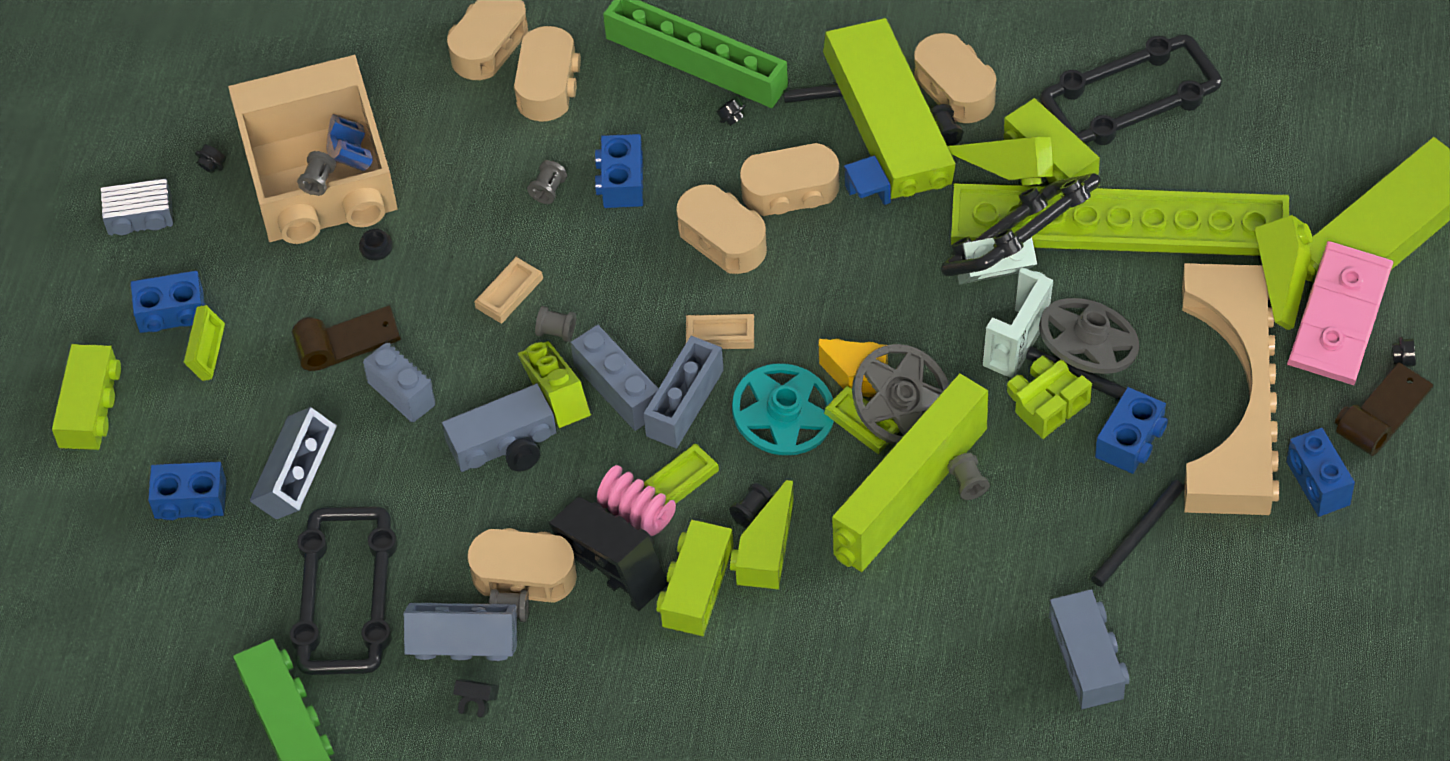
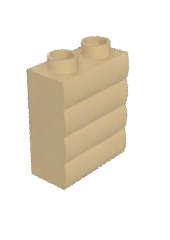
[228,55,398,244]

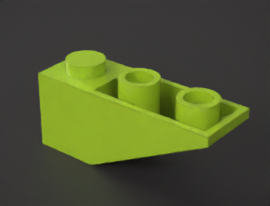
[517,341,591,428]

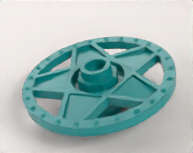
[732,364,834,455]

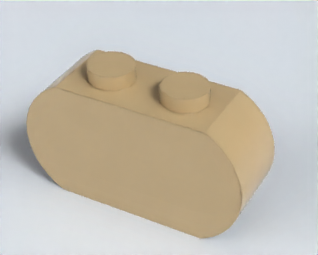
[447,0,528,80]
[514,26,581,121]
[914,33,997,123]
[740,143,839,216]
[677,185,767,274]
[468,528,577,603]

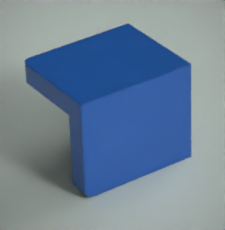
[844,155,891,205]

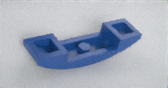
[327,114,373,171]

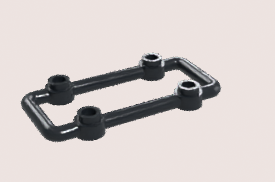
[1040,34,1222,145]
[940,173,1101,276]
[290,506,397,675]

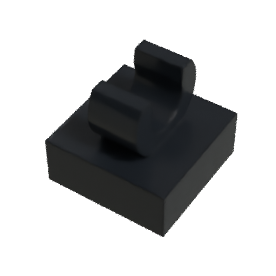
[453,679,499,717]

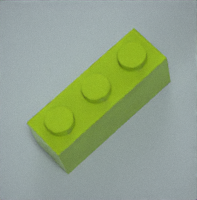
[1003,98,1100,184]
[52,344,121,450]
[656,520,734,636]

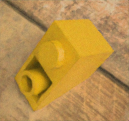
[818,339,888,397]

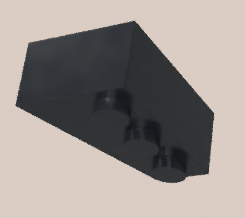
[549,496,668,611]

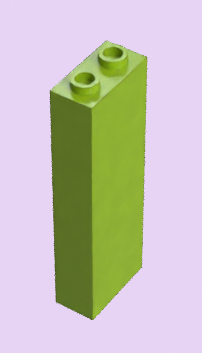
[823,18,956,199]
[1306,137,1450,283]
[832,373,988,572]

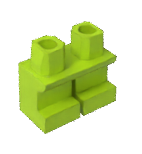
[1007,355,1092,439]

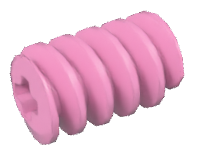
[597,465,676,537]

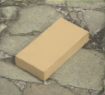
[474,257,543,324]
[686,314,754,349]

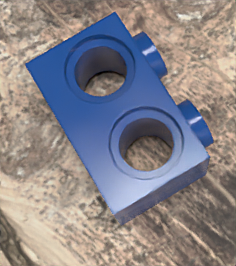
[595,134,643,208]
[131,271,205,333]
[1095,387,1168,474]
[1286,428,1355,517]
[148,462,227,520]

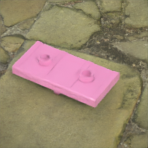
[1287,241,1393,385]

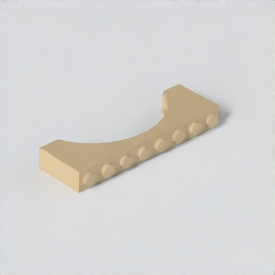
[1182,263,1279,515]

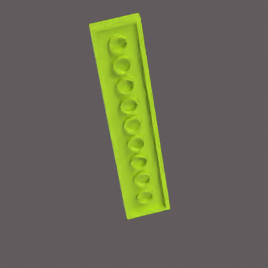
[951,183,1289,256]

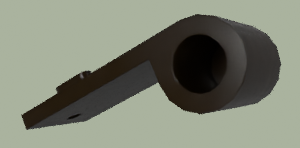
[291,305,401,371]
[1335,362,1433,456]

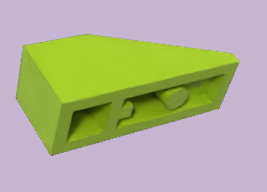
[948,137,1054,186]
[1255,215,1312,330]
[730,480,794,589]

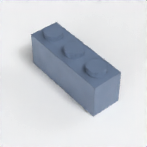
[570,325,658,431]
[643,336,724,449]
[442,384,556,472]
[249,407,337,519]
[1049,589,1129,709]
[404,603,517,661]

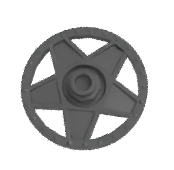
[1039,298,1139,374]
[852,344,949,445]

